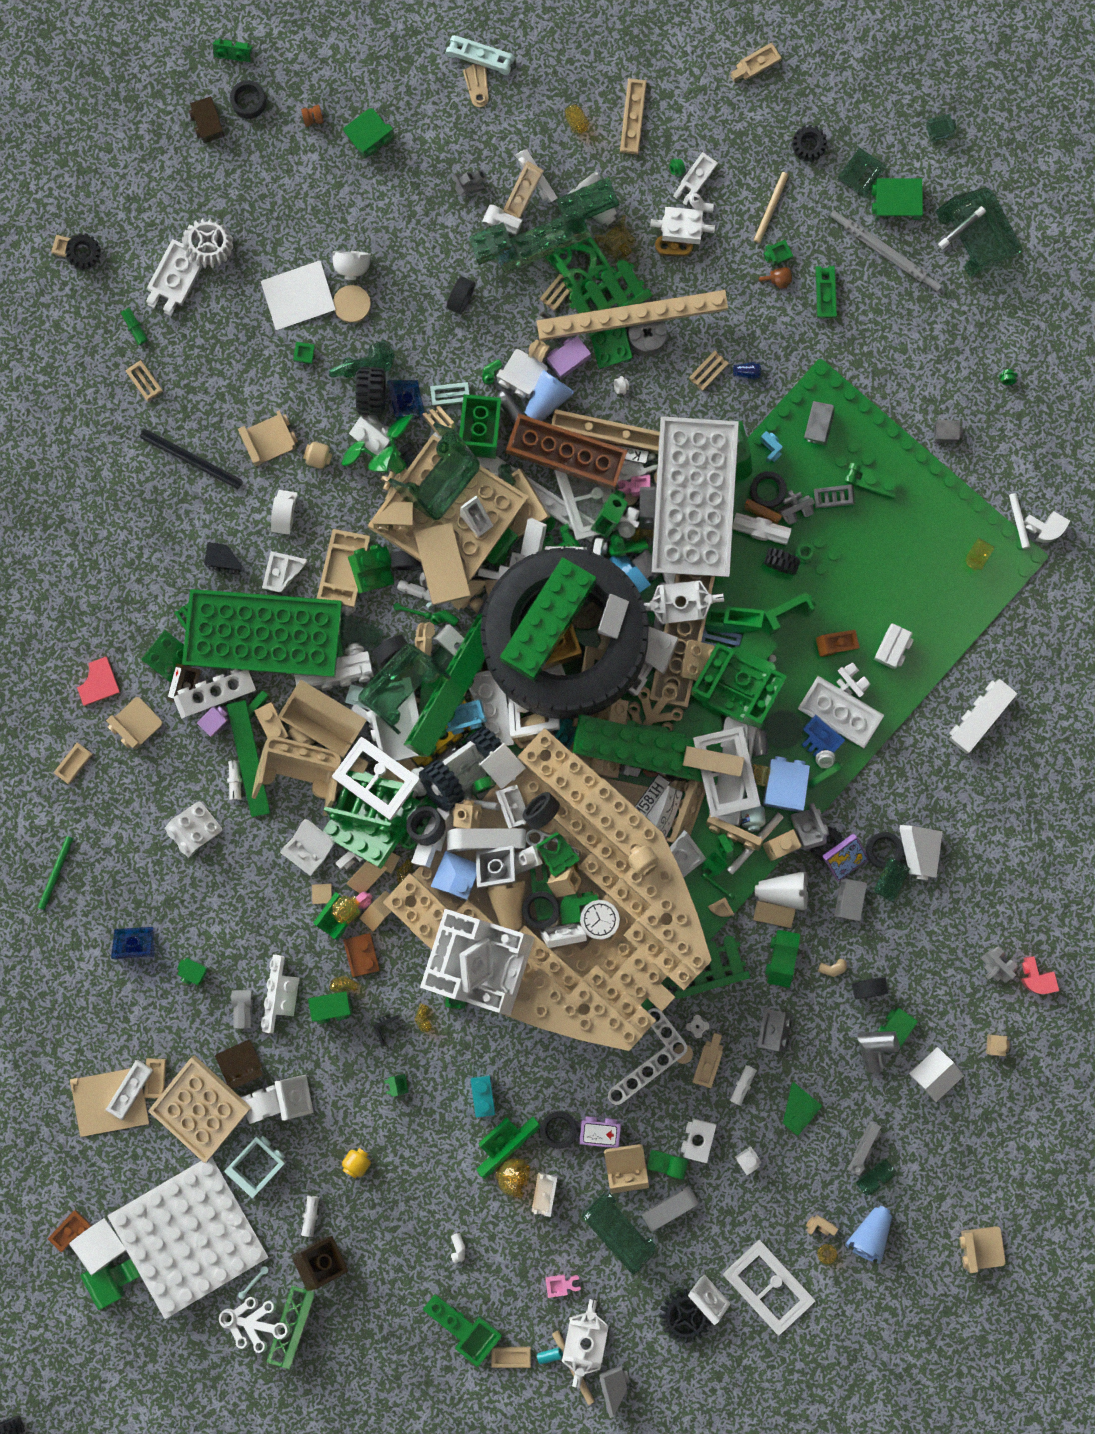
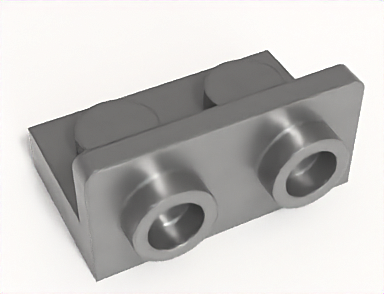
[757,1009,793,1052]

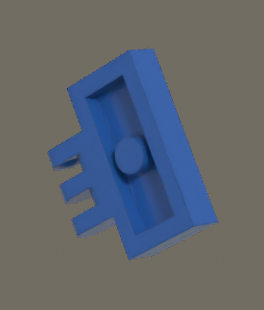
[802,714,845,757]

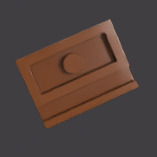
[343,933,380,977]

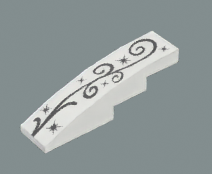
[647,786,682,838]

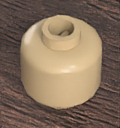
[303,441,332,469]
[628,845,659,876]

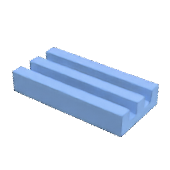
[701,627,742,648]

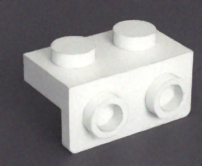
[349,415,390,455]

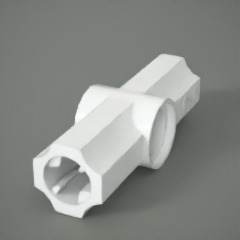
[732,513,791,545]

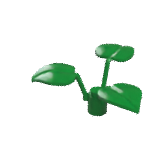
[341,414,414,474]

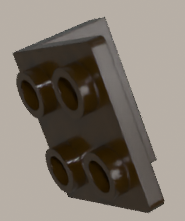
[215,1039,266,1089]

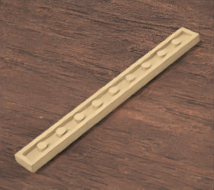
[537,290,728,341]

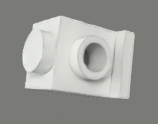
[735,1146,761,1175]

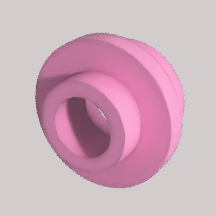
[354,891,372,909]

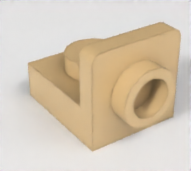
[806,1214,838,1236]

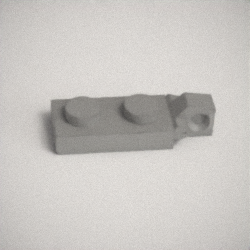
[848,1121,881,1176]

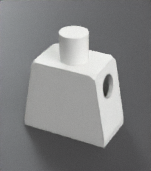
[434,624,464,657]

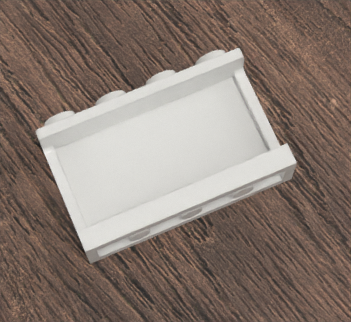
[363,677,419,762]

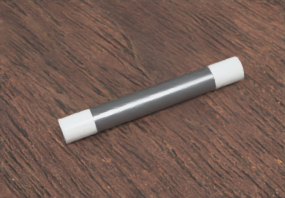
[938,206,986,250]

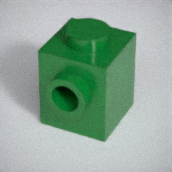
[177,957,209,985]

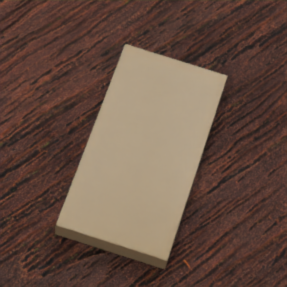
[414,523,470,606]

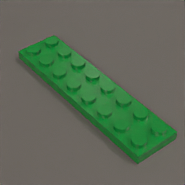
[572,715,723,785]

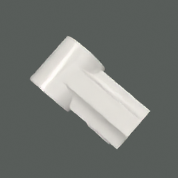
[482,205,522,236]

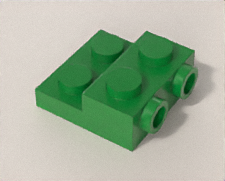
[348,544,395,594]

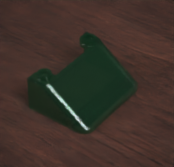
[935,187,1022,277]

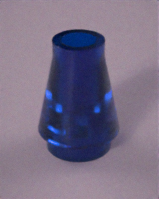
[733,361,761,380]

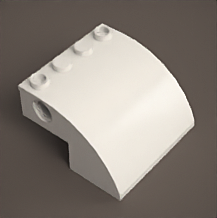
[420,909,535,1015]

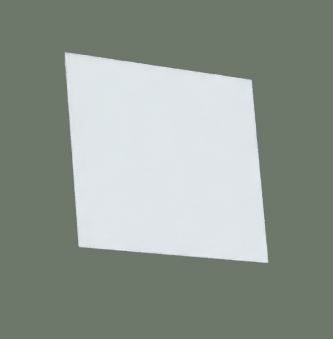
[261,261,336,330]

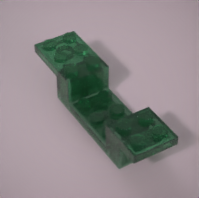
[469,177,620,274]

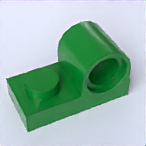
[486,528,519,567]
[646,1149,689,1180]

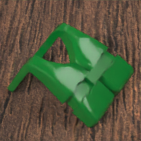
[536,832,580,876]

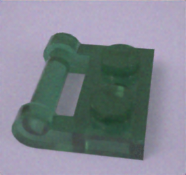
[837,147,887,198]

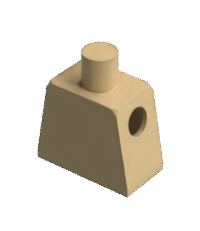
[762,829,803,862]

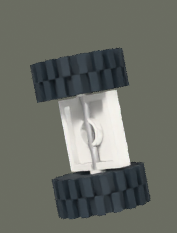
[419,727,502,811]

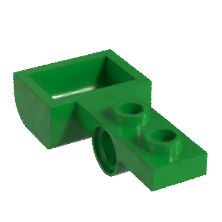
[80,1258,140,1310]
[422,1293,502,1367]

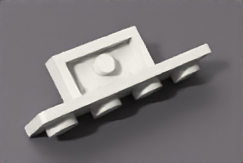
[261,955,299,1034]

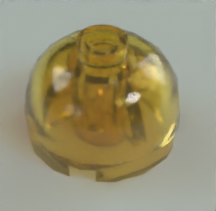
[495,1159,530,1199]

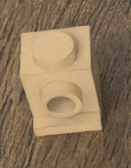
[986,1034,1010,1056]

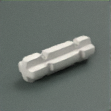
[398,580,431,601]

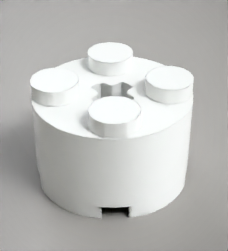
[241,1084,280,1124]

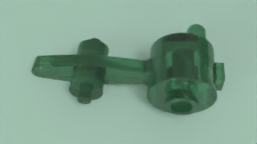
[329,340,395,378]

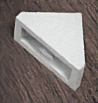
[460,496,493,537]

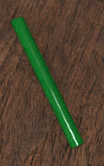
[38,836,74,910]

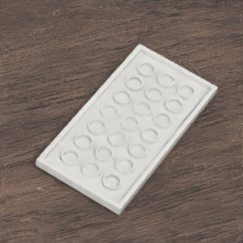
[652,417,739,577]

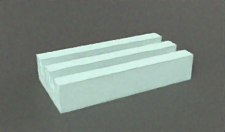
[430,382,469,406]

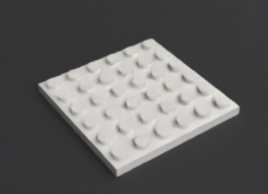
[108,1157,268,1319]

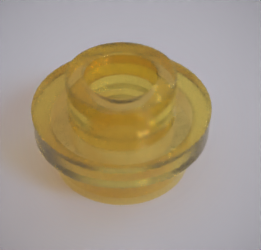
[817,1244,837,1264]

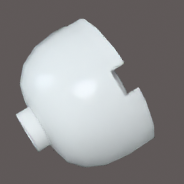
[332,250,370,280]

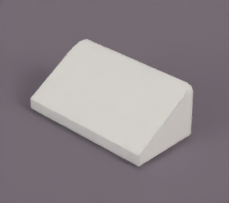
[598,594,629,639]

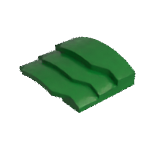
[691,643,787,728]

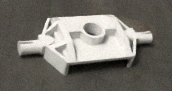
[644,581,724,625]
[561,1299,609,1388]

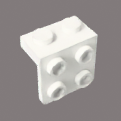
[497,349,548,399]
[165,802,222,858]
[280,819,335,876]

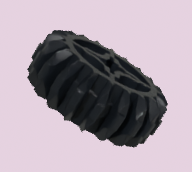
[659,1289,711,1343]

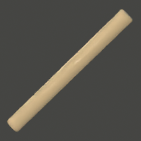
[754,172,789,244]
[552,1330,595,1405]

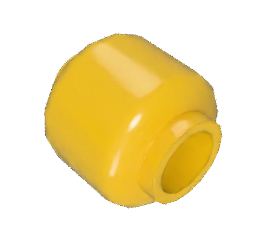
[342,1148,371,1179]

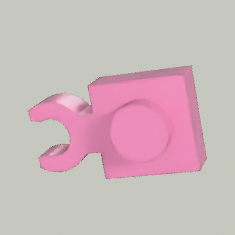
[618,475,651,497]
[545,1274,581,1298]

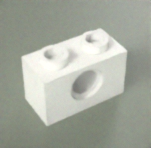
[681,1118,716,1163]

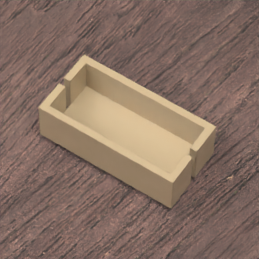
[277,680,367,758]

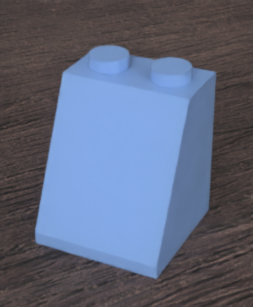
[762,756,810,812]

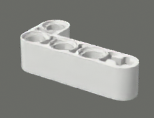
[446,829,526,852]

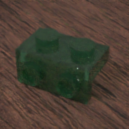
[873,857,910,902]

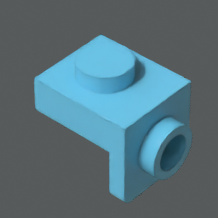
[760,431,783,463]

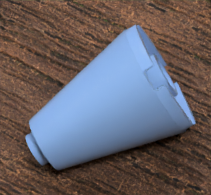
[524,370,574,421]
[845,1206,892,1264]

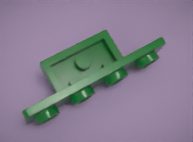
[476,1117,541,1179]

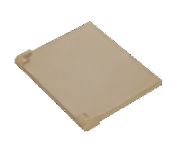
[70,1068,149,1137]

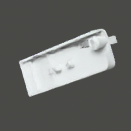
[710,717,757,826]

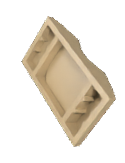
[317,529,370,608]

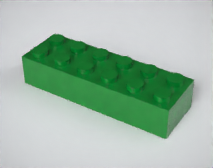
[500,557,597,682]

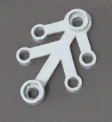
[219,1297,290,1353]

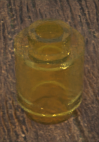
[564,104,589,134]

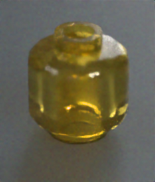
[331,895,360,924]

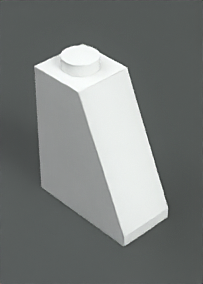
[900,825,942,880]

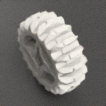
[182,218,233,268]

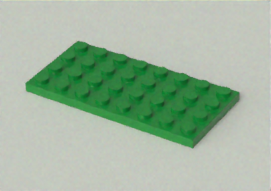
[182,589,343,678]

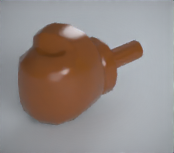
[759,267,792,289]

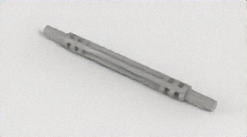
[830,210,942,292]

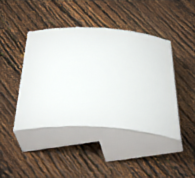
[69,1218,126,1276]

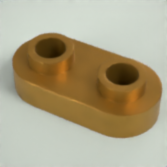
[655,236,693,257]

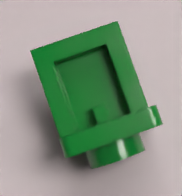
[763,239,793,267]

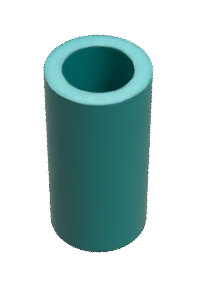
[537,1347,563,1365]

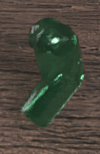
[498,463,516,486]

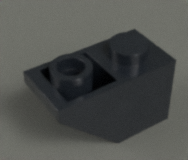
[204,542,245,575]

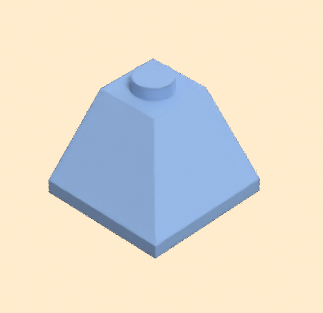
[431,851,477,901]

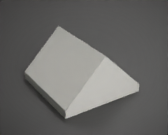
[909,1047,964,1102]

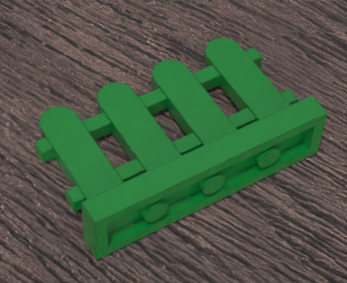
[569,260,653,337]
[670,935,750,999]

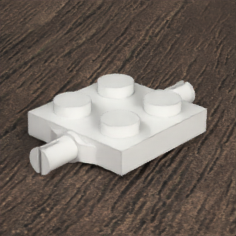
[650,207,715,244]

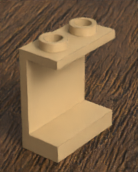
[238,410,298,466]

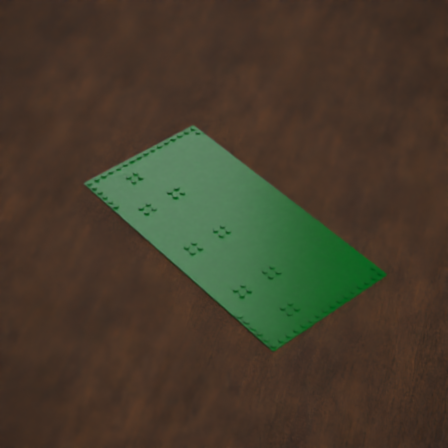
[427,359,1048,1012]

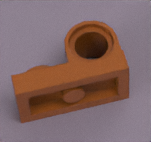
[816,630,860,657]

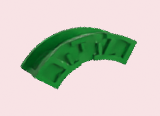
[538,219,619,305]

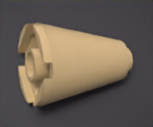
[487,879,525,932]

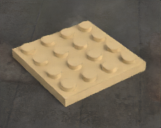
[148,1055,251,1163]

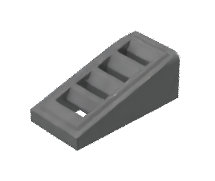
[814,484,855,508]

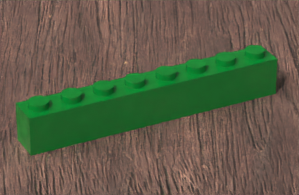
[403,613,485,757]

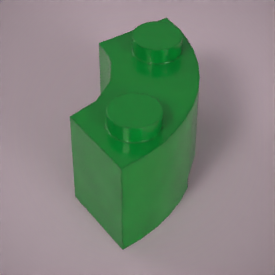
[765,930,800,988]

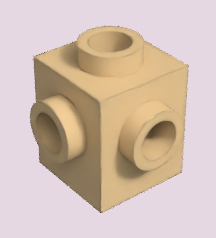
[453,799,482,829]

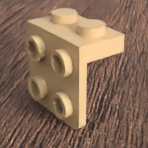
[680,640,715,681]
[106,697,163,750]
[604,1144,649,1194]
[959,1226,1005,1273]

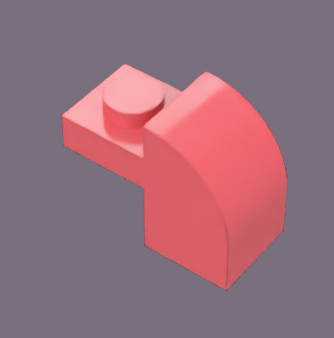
[1021,956,1059,994]

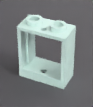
[224,1135,286,1198]

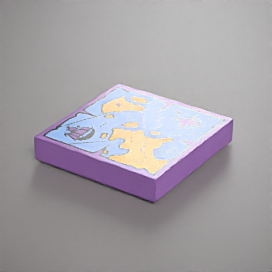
[822,833,868,882]

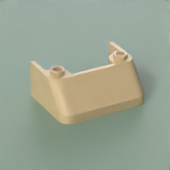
[252,736,341,816]

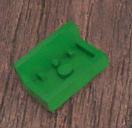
[313,892,360,940]

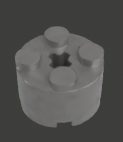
[628,321,667,356]

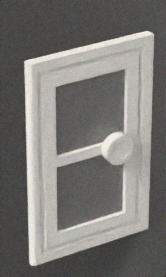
[554,470,621,540]

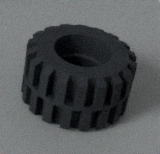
[356,367,386,416]

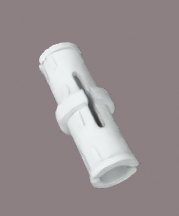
[227,761,243,800]
[730,1065,757,1106]
[301,1196,320,1237]

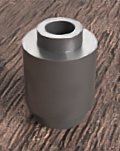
[748,728,769,757]

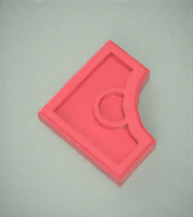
[77,657,120,706]

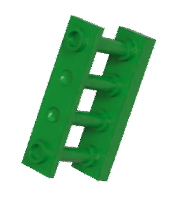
[324,770,414,834]

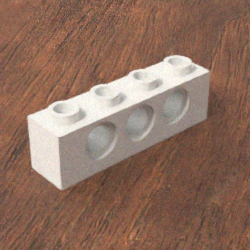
[173,670,256,719]

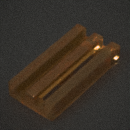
[743,499,782,524]

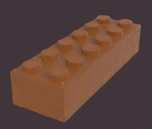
[505,413,628,490]

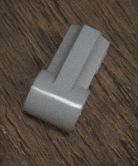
[231,990,253,1028]

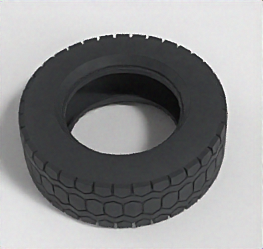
[481,547,649,719]

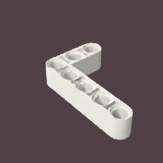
[608,1008,687,1105]

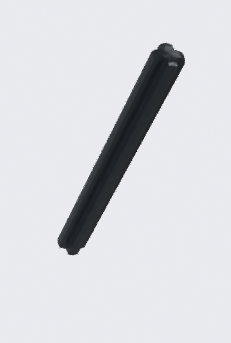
[140,429,242,489]

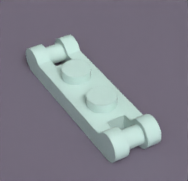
[445,35,515,75]

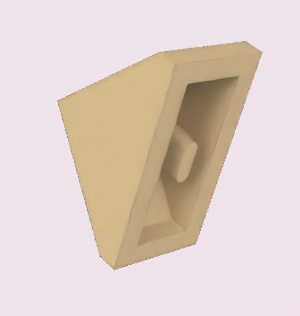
[359,891,392,932]

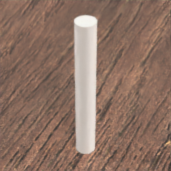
[1009,493,1030,549]

